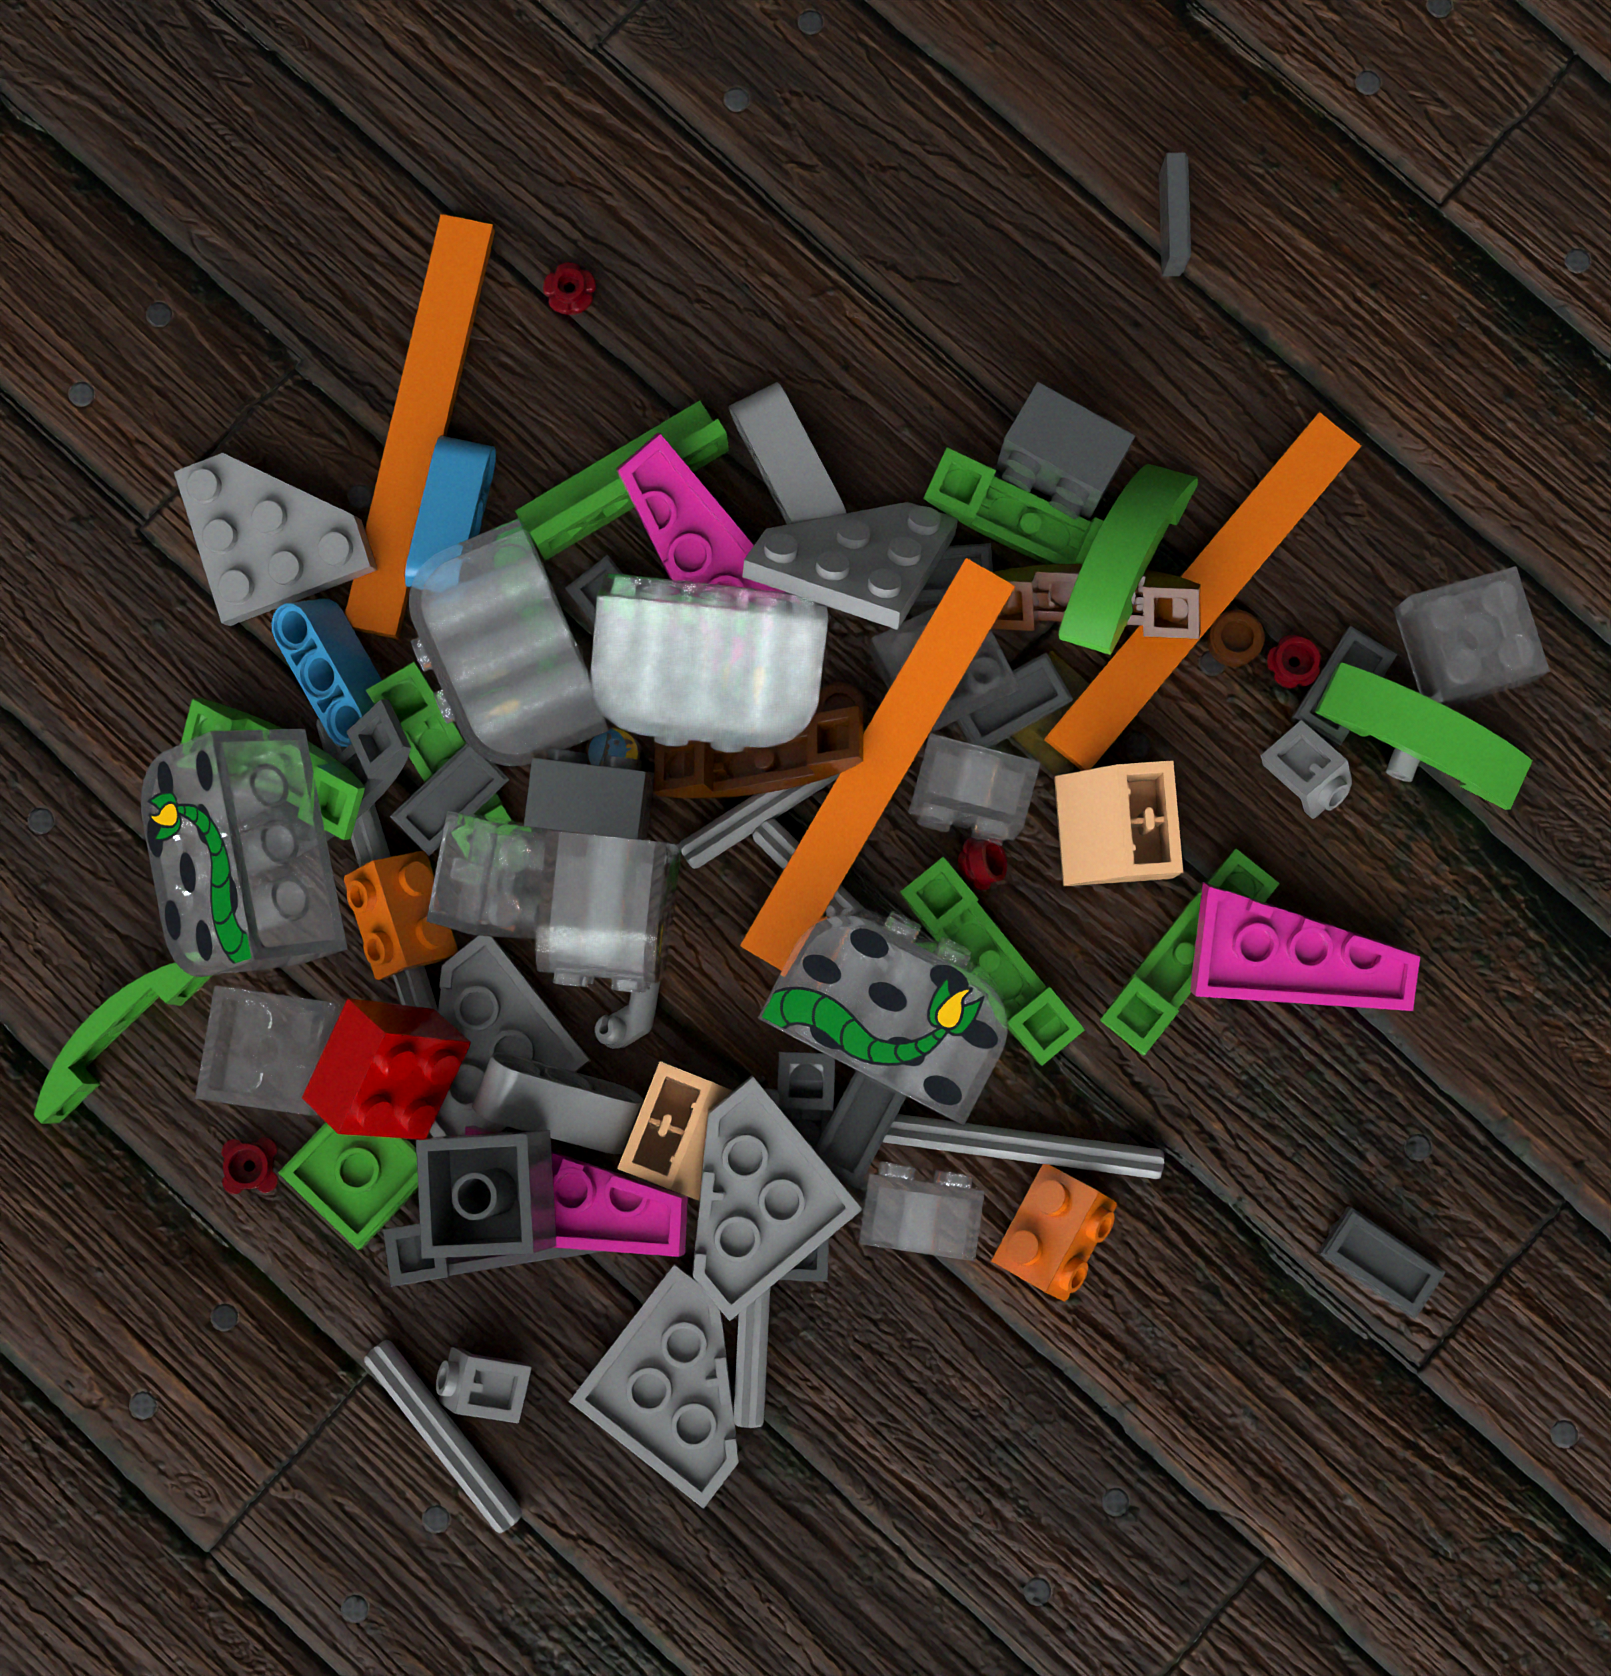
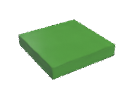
[278,1123,418,1250]

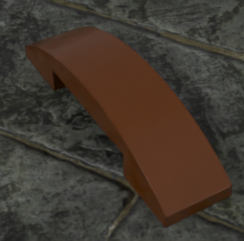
[991,564,1201,639]
[654,705,863,798]

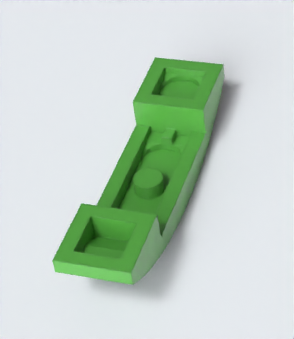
[923,448,1104,565]
[1059,464,1198,655]
[366,661,531,880]
[1315,662,1533,810]
[179,698,365,840]
[1099,849,1280,1056]
[900,857,1085,1066]
[34,956,221,1124]

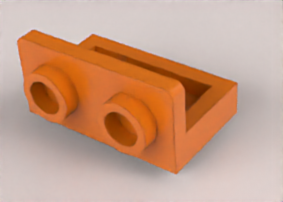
[344,851,459,980]
[991,1164,1117,1302]

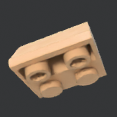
[1054,761,1183,886]
[617,1062,732,1201]

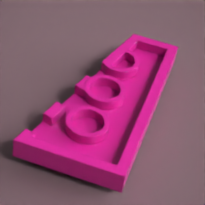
[616,433,802,674]
[1190,882,1420,1011]
[465,1125,688,1257]

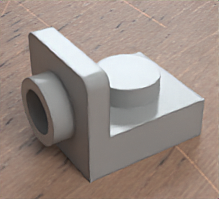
[1260,720,1352,819]
[436,1347,532,1423]

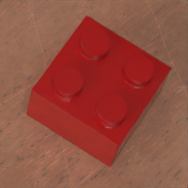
[302,998,471,1139]

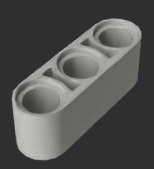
[729,382,846,525]
[472,1052,644,1154]

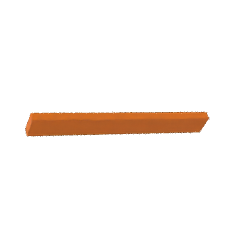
[345,214,495,640]
[1044,412,1361,771]
[740,558,1015,974]

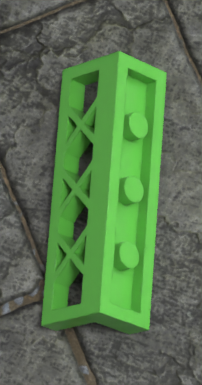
[515,401,729,561]

